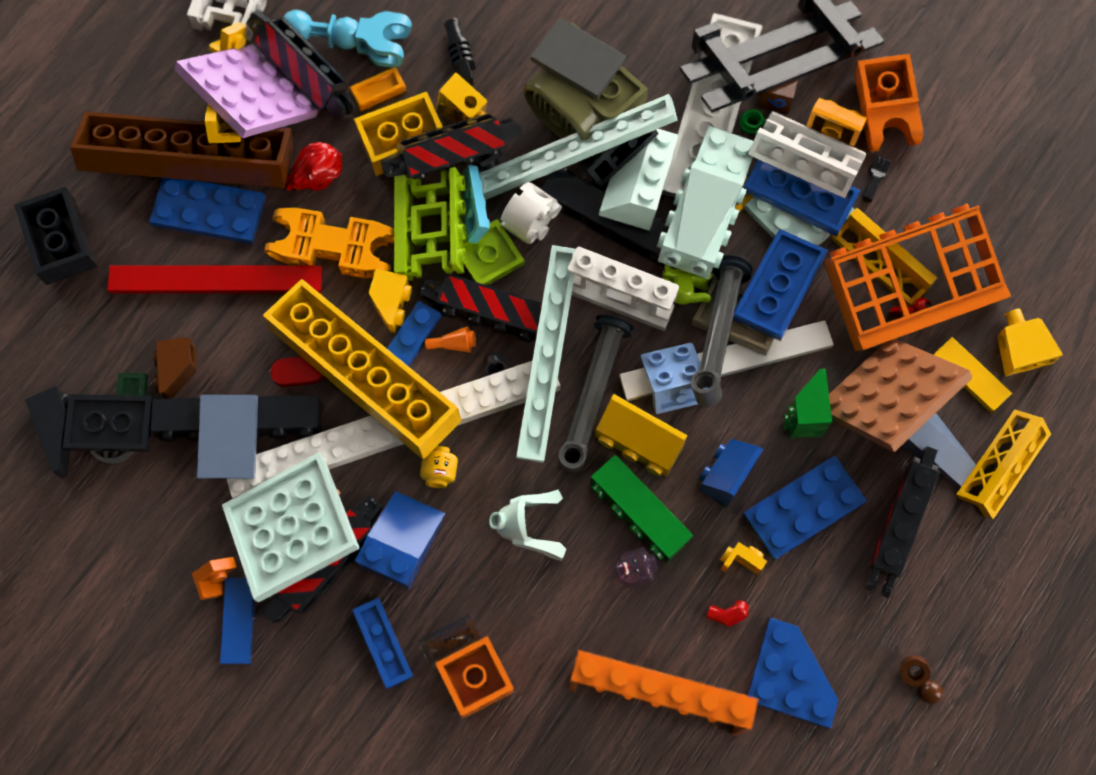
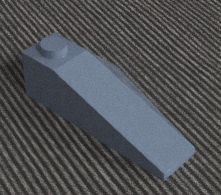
[901,413,976,487]

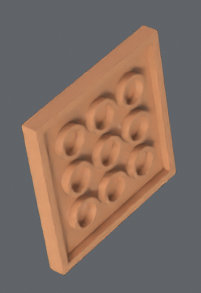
[829,339,972,452]

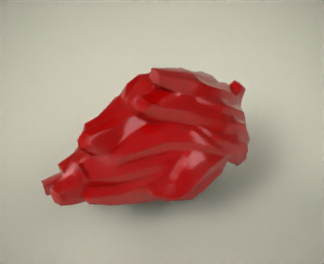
[286,142,343,191]

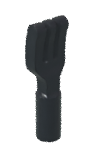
[862,155,892,203]

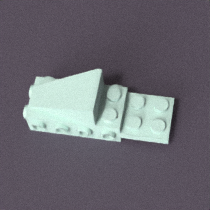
[657,126,753,279]

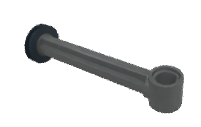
[691,255,753,407]
[558,314,634,474]

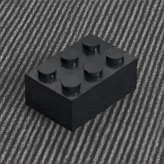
[14,187,98,285]

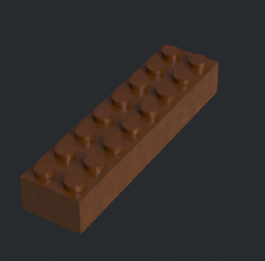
[70,111,294,188]

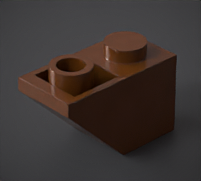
[153,337,197,399]

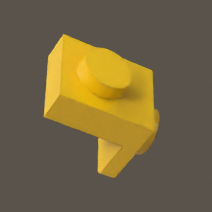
[209,22,247,53]
[720,542,767,575]

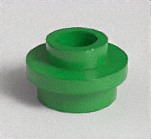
[739,109,765,135]

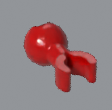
[889,298,933,317]

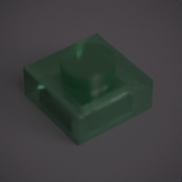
[116,373,148,396]

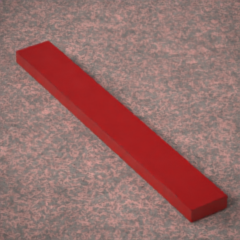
[108,265,323,294]

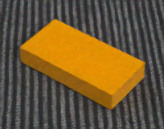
[349,67,407,111]

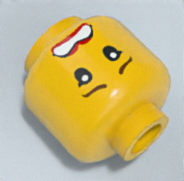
[420,446,458,489]

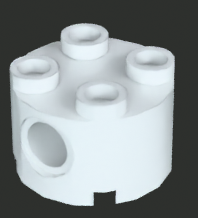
[500,182,561,244]

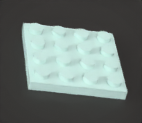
[222,452,360,602]

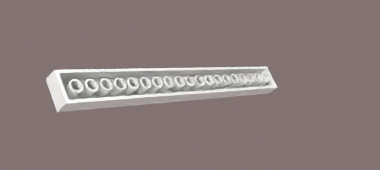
[227,361,560,498]

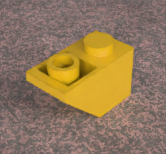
[369,269,412,334]

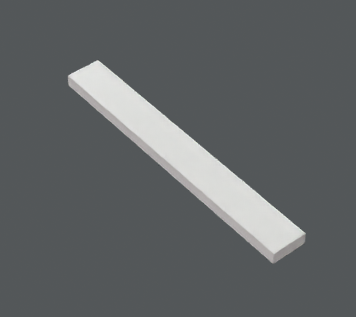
[619,320,834,402]

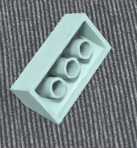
[599,129,678,231]

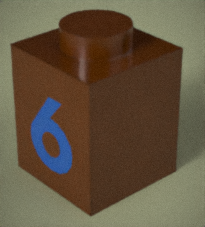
[758,79,798,114]

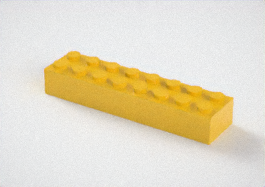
[263,279,462,460]

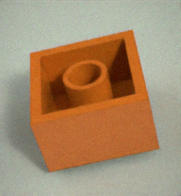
[435,636,515,719]

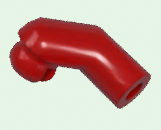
[706,600,749,626]

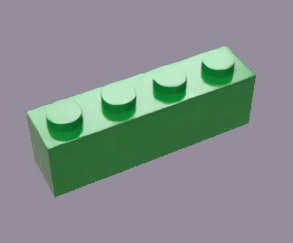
[590,455,693,563]

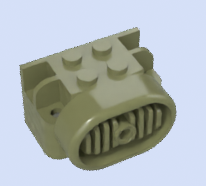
[523,22,648,141]

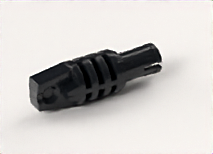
[444,18,477,85]

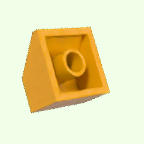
[806,98,867,147]

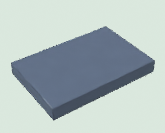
[197,395,258,479]

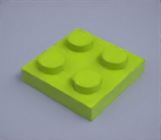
[463,219,525,286]

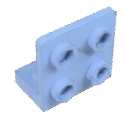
[641,343,708,414]

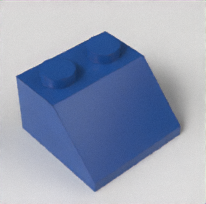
[698,439,763,508]

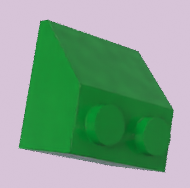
[783,369,832,439]

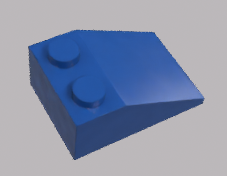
[355,491,446,590]

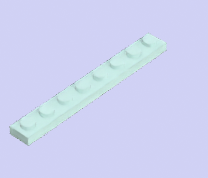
[479,94,678,200]
[516,245,576,463]

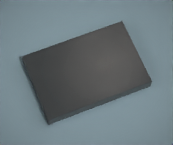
[531,17,627,100]

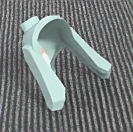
[489,490,566,561]

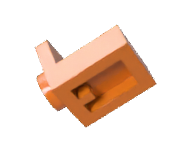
[192,557,237,600]

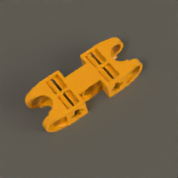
[264,208,394,278]

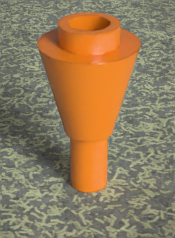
[425,326,476,353]

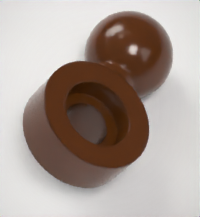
[900,655,943,704]

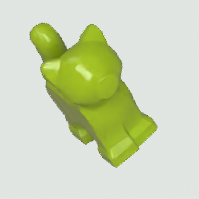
[662,265,712,305]

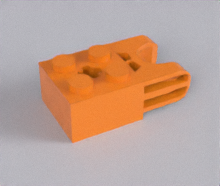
[854,53,923,152]

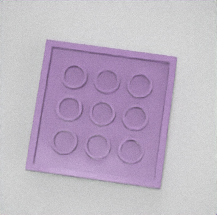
[174,45,319,138]

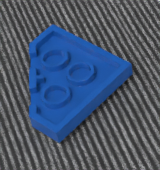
[747,618,839,729]

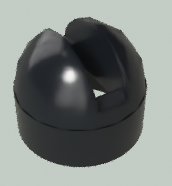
[484,353,506,375]

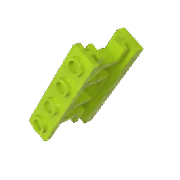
[394,167,467,281]

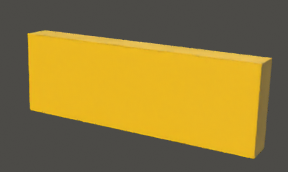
[933,337,1012,414]

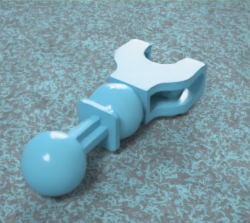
[283,10,412,67]

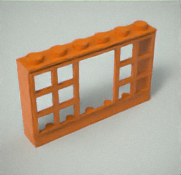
[823,204,1011,351]
[570,650,758,736]

